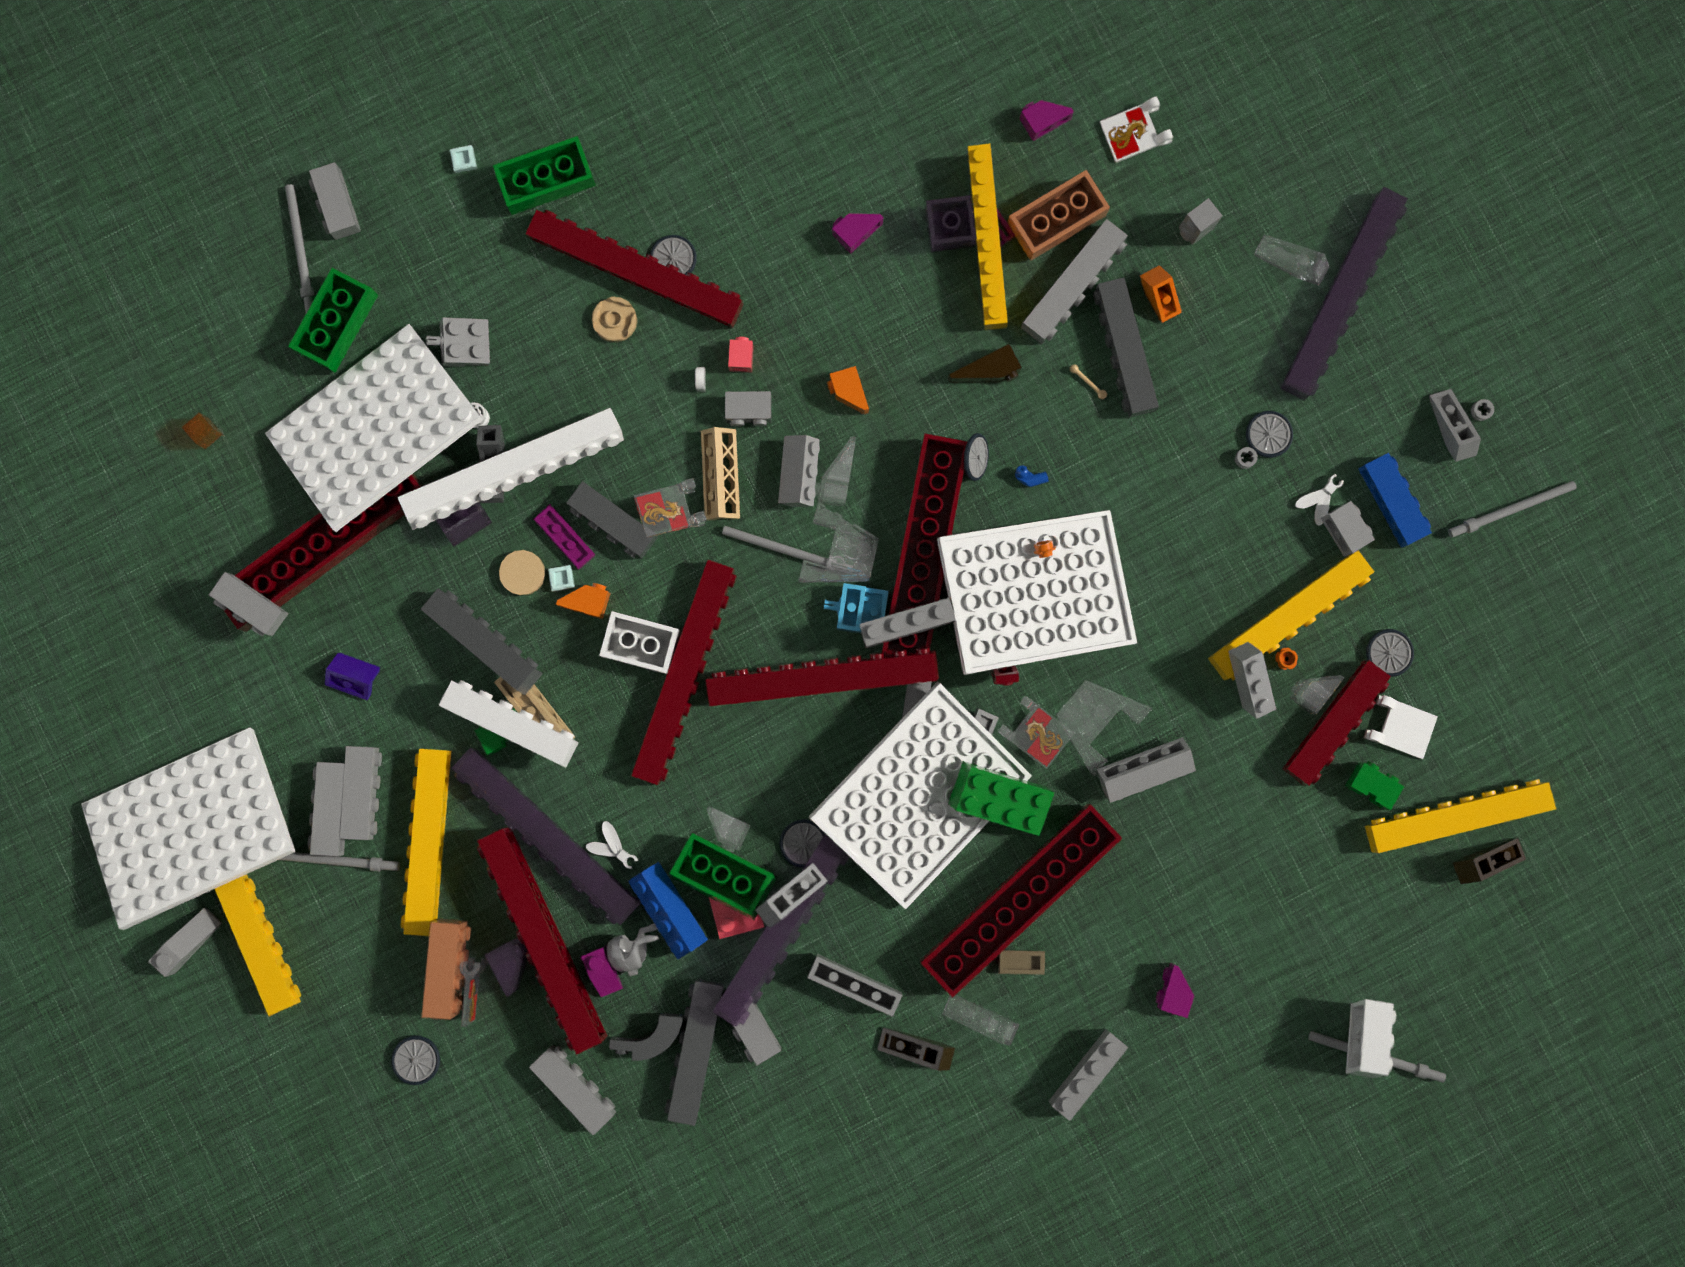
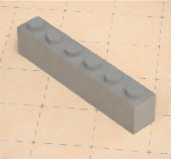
[1021,219,1128,344]

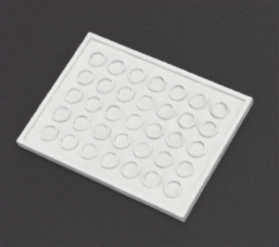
[265,324,483,532]
[937,510,1137,675]
[809,682,1032,909]
[81,728,295,930]

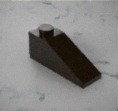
[948,344,1022,383]
[1453,838,1526,884]
[877,1027,955,1071]

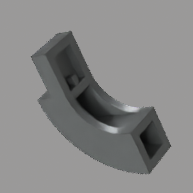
[477,425,505,503]
[609,1013,684,1061]

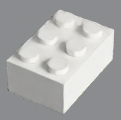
[599,611,681,674]
[1346,999,1396,1078]

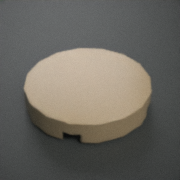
[592,297,637,342]
[499,550,545,595]

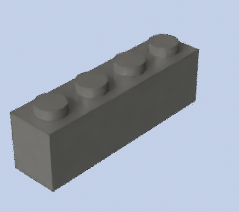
[567,481,658,559]

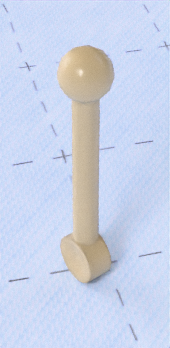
[1070,365,1107,399]

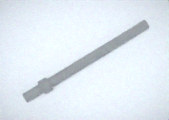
[285,185,315,313]
[1448,481,1576,538]
[722,526,854,575]
[279,852,400,872]
[1309,1031,1446,1083]

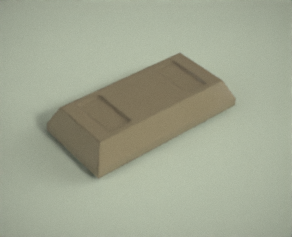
[998,950,1045,975]

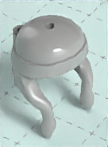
[607,924,658,976]

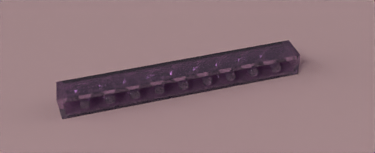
[1280,187,1408,400]
[452,748,641,925]
[713,834,850,1027]

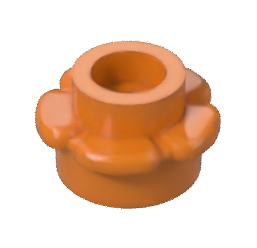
[1034,540,1056,558]
[1275,648,1298,670]

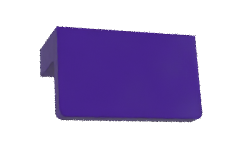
[325,653,380,700]

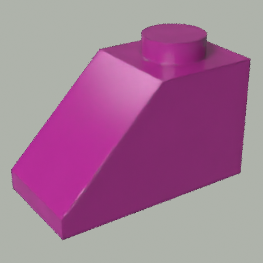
[1020,100,1074,141]
[832,213,883,254]
[581,945,623,997]

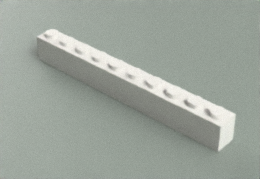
[398,408,624,530]

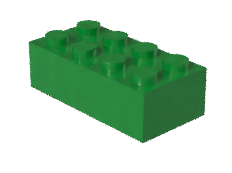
[493,136,596,215]
[288,268,378,373]
[948,761,1055,836]
[670,833,776,920]

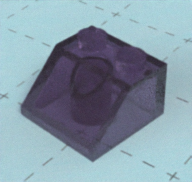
[436,502,492,547]
[485,937,528,997]

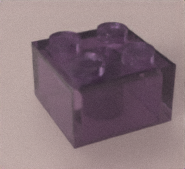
[925,195,977,252]

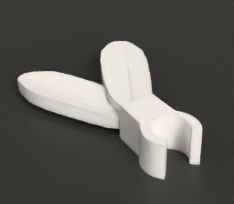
[1295,474,1344,526]
[586,821,638,869]

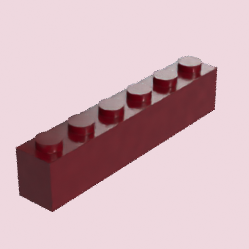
[1282,660,1391,786]

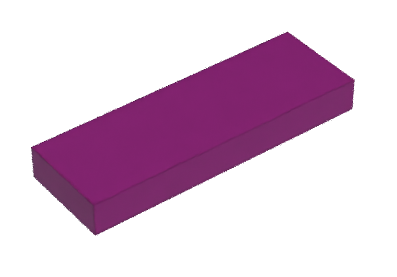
[533,504,595,570]

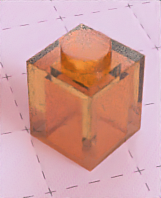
[182,413,223,449]

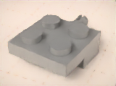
[426,317,490,367]

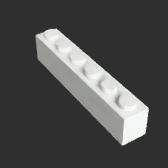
[439,680,578,767]

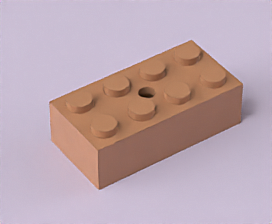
[1007,170,1110,261]
[422,919,471,1019]

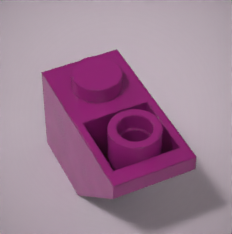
[1155,963,1194,1018]

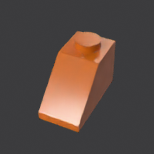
[1140,265,1182,323]
[827,366,869,414]
[556,583,611,619]

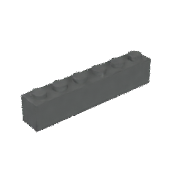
[1093,277,1159,418]
[421,588,543,695]
[665,979,724,1126]

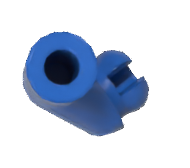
[1015,465,1048,487]

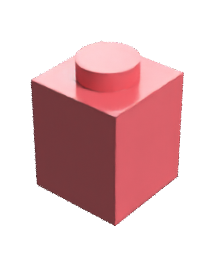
[728,337,753,372]

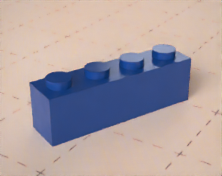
[1359,453,1432,548]
[628,862,708,960]

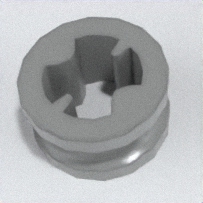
[1470,399,1494,421]
[1235,447,1257,469]

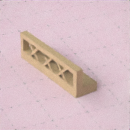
[701,427,740,521]
[494,677,575,739]

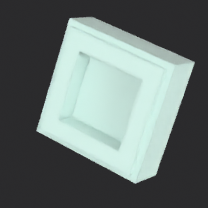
[450,145,477,173]
[548,565,575,592]

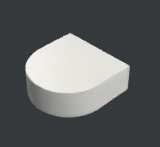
[695,367,705,392]

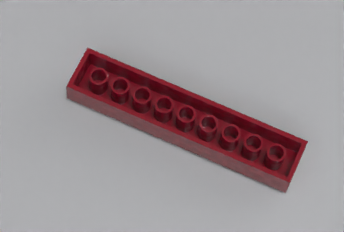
[882,433,967,656]
[224,474,423,632]
[920,804,1123,998]
[477,827,608,1055]

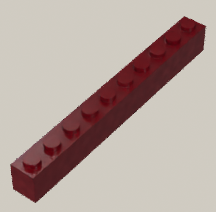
[526,209,744,328]
[631,560,737,785]
[706,647,939,706]

